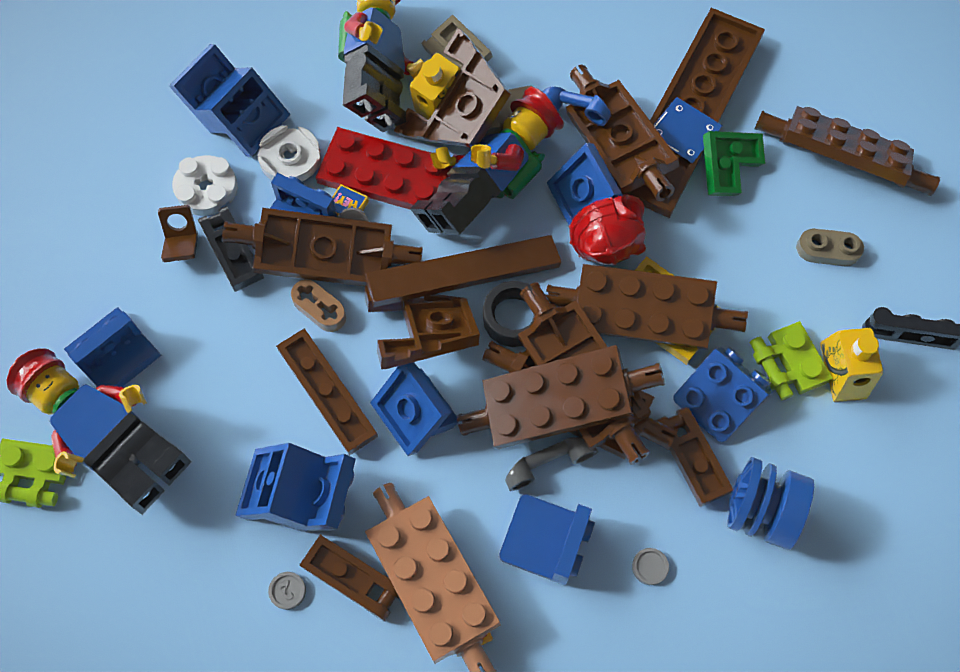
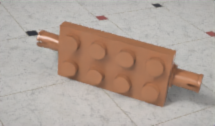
[365,483,501,672]

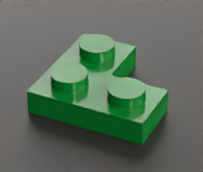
[703,131,765,196]

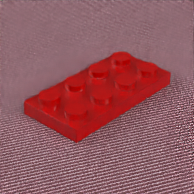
[316,127,452,210]

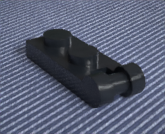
[197,206,264,292]
[862,307,960,350]

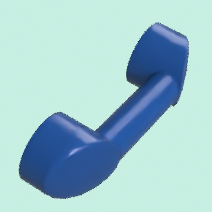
[542,86,611,126]

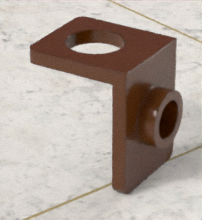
[158,205,198,263]

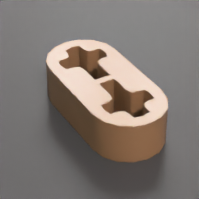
[291,279,346,332]

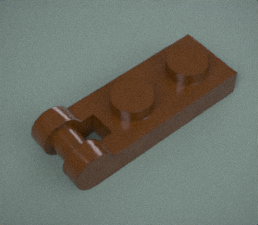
[656,407,733,507]
[299,534,400,622]

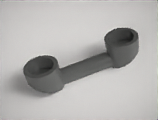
[505,437,598,491]

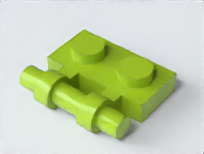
[749,321,833,401]
[0,438,66,508]

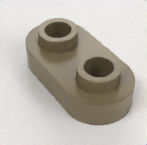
[796,228,864,266]

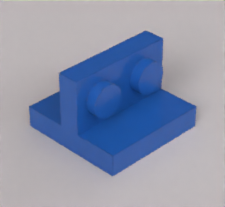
[546,143,622,225]
[64,307,162,387]
[370,362,458,456]

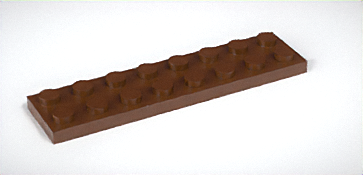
[627,7,765,218]

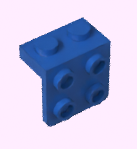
[270,173,338,217]
[673,347,773,442]
[499,494,595,585]

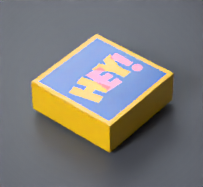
[332,184,369,216]

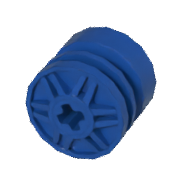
[727,457,815,550]

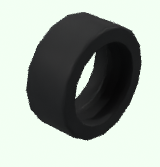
[483,281,535,347]

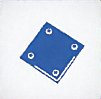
[654,97,723,163]

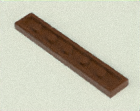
[365,235,561,307]

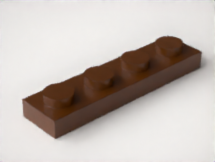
[276,328,378,456]

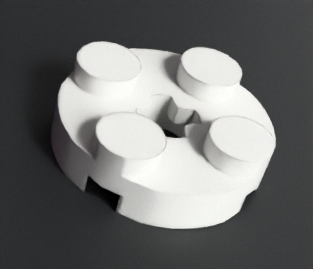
[258,125,321,182]
[172,155,238,216]

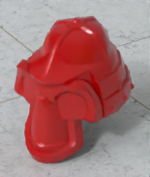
[568,194,646,266]

